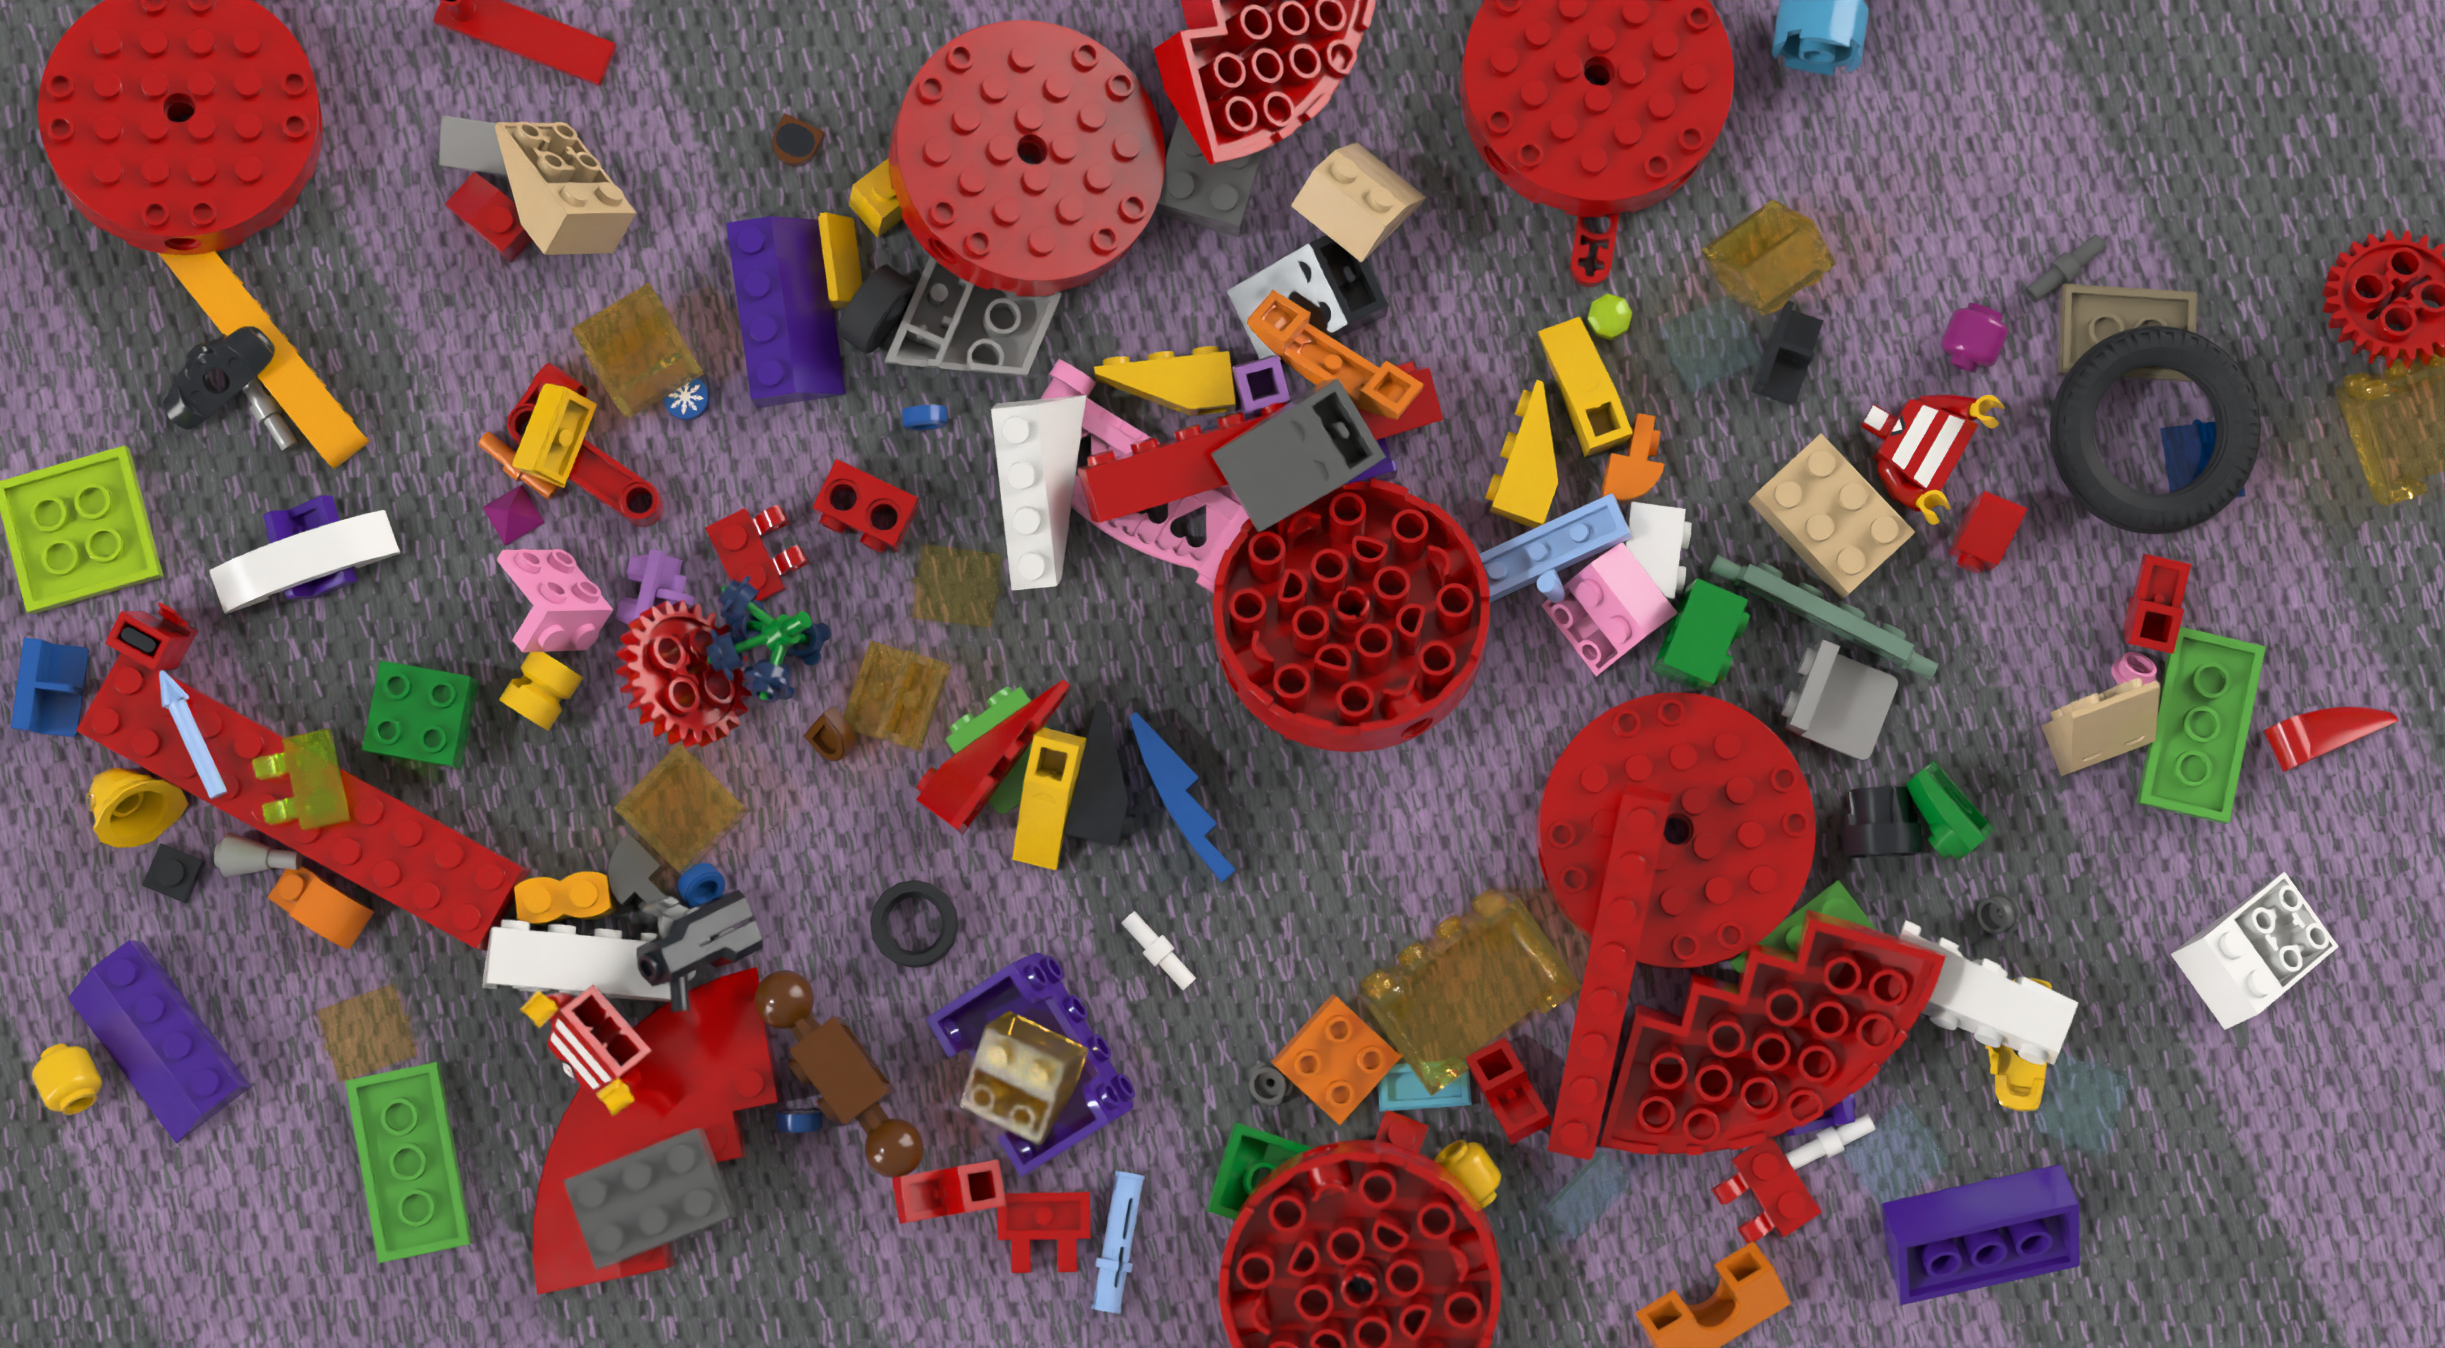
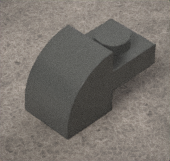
[608,833,669,925]

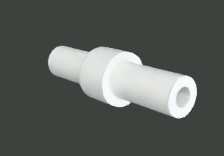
[1121,911,1196,990]
[1785,1113,1876,1170]

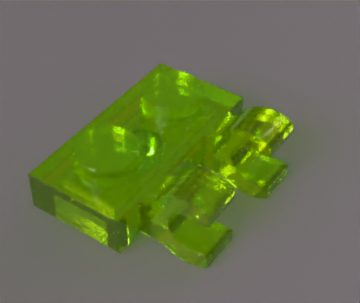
[252,728,350,831]

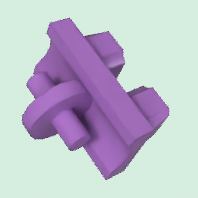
[616,549,695,624]

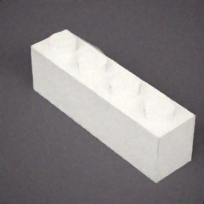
[991,395,1087,590]
[482,920,671,1002]
[1899,920,2078,1065]

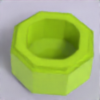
[1587,294,1632,340]

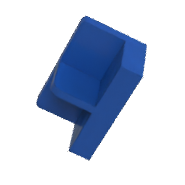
[11,637,89,737]

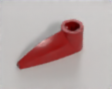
[2263,707,2399,772]

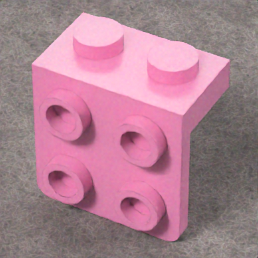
[497,549,613,652]

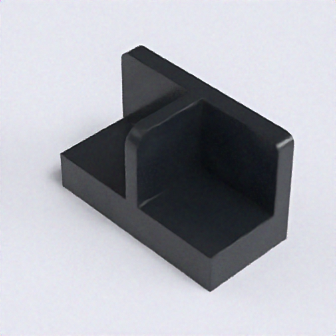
[1751,299,1824,406]

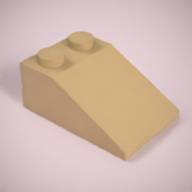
[1291,142,1427,263]

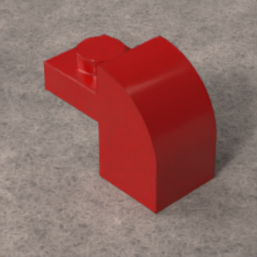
[892,1159,1006,1224]

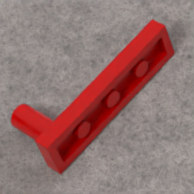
[433,0,617,87]

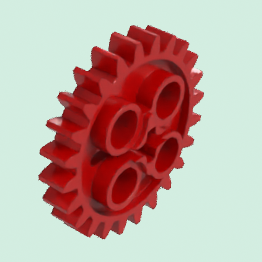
[2322,230,2445,369]
[616,600,752,748]

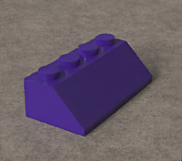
[726,216,846,408]
[68,940,251,1144]
[1882,1164,2080,1305]

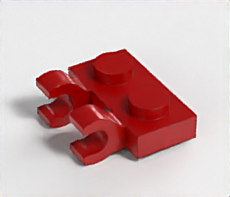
[705,504,809,602]
[1711,1137,1822,1244]
[997,1192,1091,1273]

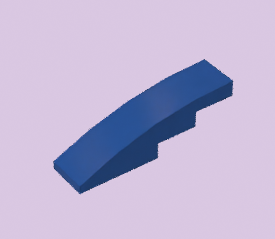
[1129,712,1236,884]

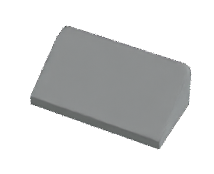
[439,116,508,176]

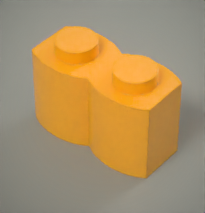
[514,871,617,925]

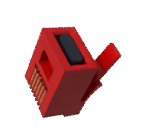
[104,602,199,671]

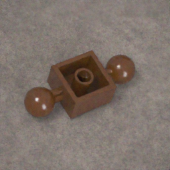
[755,970,924,1178]

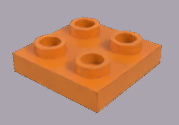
[1271,994,1401,1125]

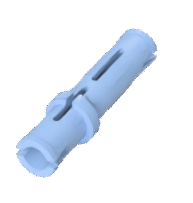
[1091,1171,1145,1314]

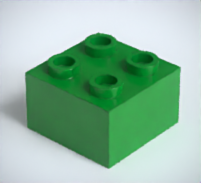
[1651,578,1750,692]
[362,660,479,770]

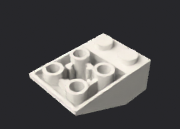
[2171,872,2338,1030]

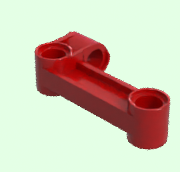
[507,362,664,527]

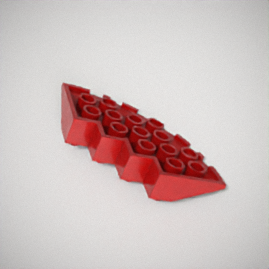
[1154,0,1376,166]
[1599,909,1947,1155]
[533,967,783,1295]

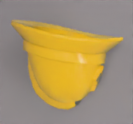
[86,768,188,848]

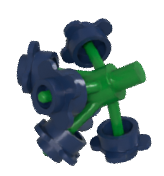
[706,575,831,702]

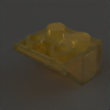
[960,1011,1089,1145]

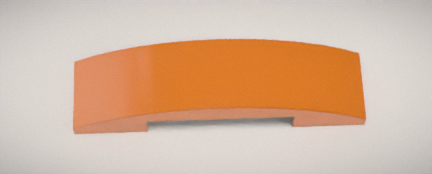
[1247,290,1424,419]

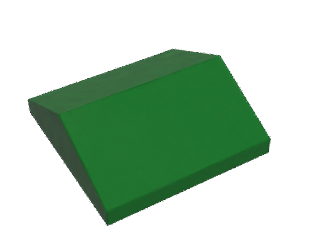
[1206,1122,1312,1220]

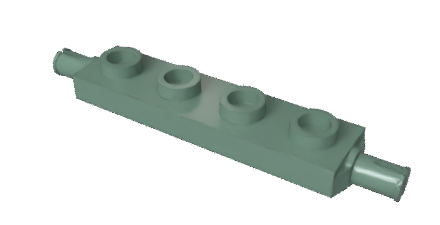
[1709,554,1939,680]

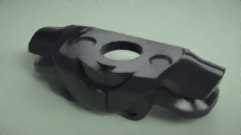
[163,326,275,430]

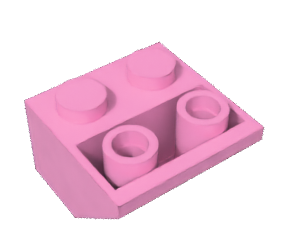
[1541,542,1678,677]

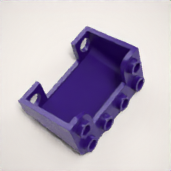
[925,952,1135,1177]

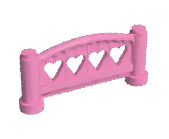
[1040,359,1249,594]

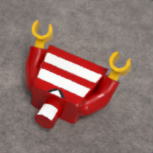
[1860,394,2005,525]
[520,984,652,1116]

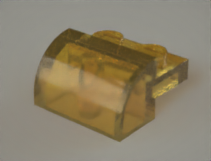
[843,640,952,753]

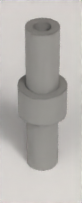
[242,377,298,452]

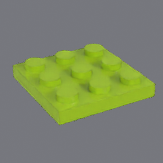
[0,445,164,615]

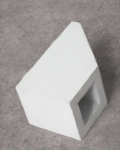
[1623,502,1691,603]

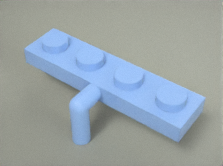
[1479,493,1633,603]

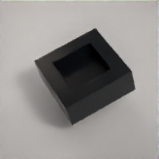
[142,843,206,903]

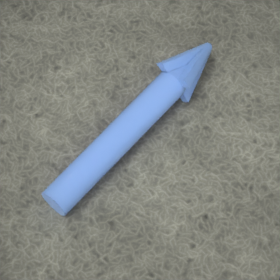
[159,670,228,799]

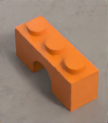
[1635,1241,1791,1348]

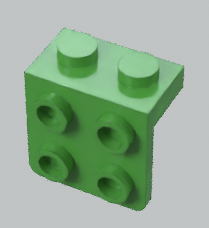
[945,686,1049,814]

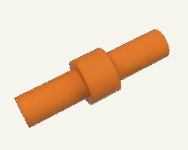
[478,431,559,500]

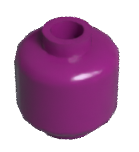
[1941,303,2008,373]

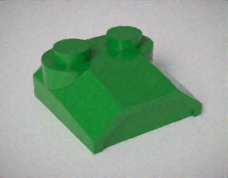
[1906,760,1995,860]

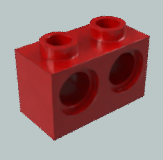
[812,459,921,554]

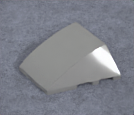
[884,255,1062,377]

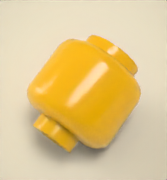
[32,1043,103,1115]
[1434,1139,1501,1209]

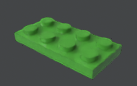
[2136,627,2266,824]
[345,1062,473,1263]

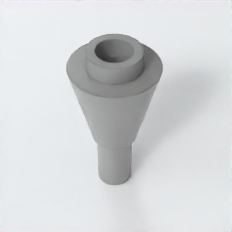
[214,832,303,878]

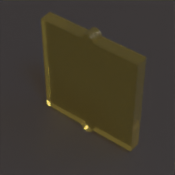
[912,544,1001,628]
[317,984,417,1082]

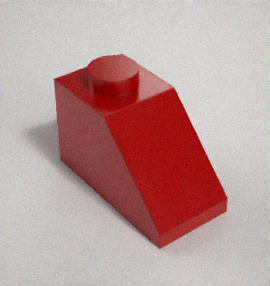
[444,172,533,263]
[1948,491,2027,573]

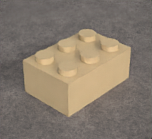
[1748,433,1915,600]

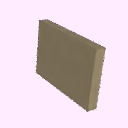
[2057,284,2197,382]

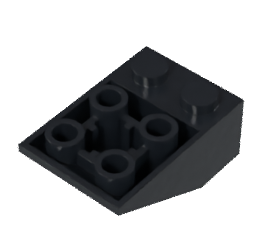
[1227,235,1389,364]

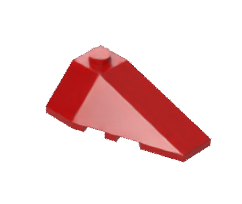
[916,680,1072,835]

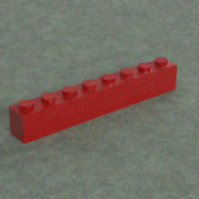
[1077,361,1443,523]
[1547,784,1671,1161]

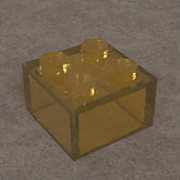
[1701,199,1836,316]
[571,283,705,420]
[614,743,750,874]

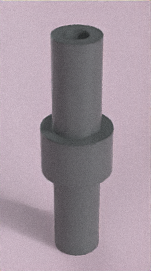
[2025,234,2107,302]

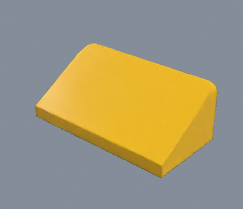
[818,212,863,309]
[512,383,597,488]

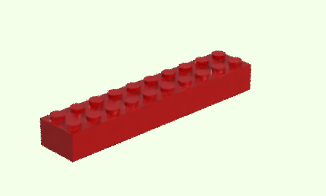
[76,653,530,951]

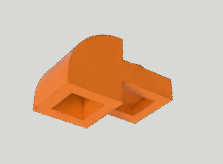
[1600,413,1665,506]
[267,864,374,950]

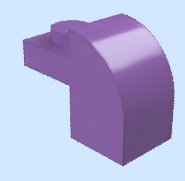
[1232,355,1290,418]

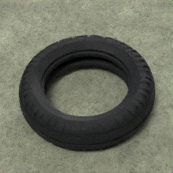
[2050,326,2261,534]

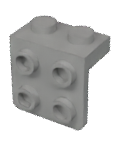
[1781,640,1898,761]

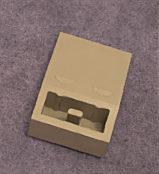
[495,122,636,255]
[2041,677,2160,776]

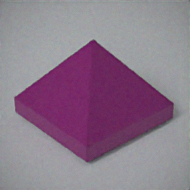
[483,484,544,546]

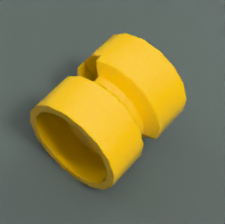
[499,652,583,731]

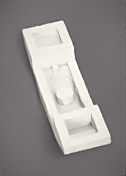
[209,510,400,614]

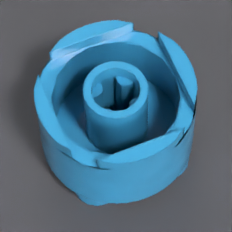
[1772,0,1869,75]

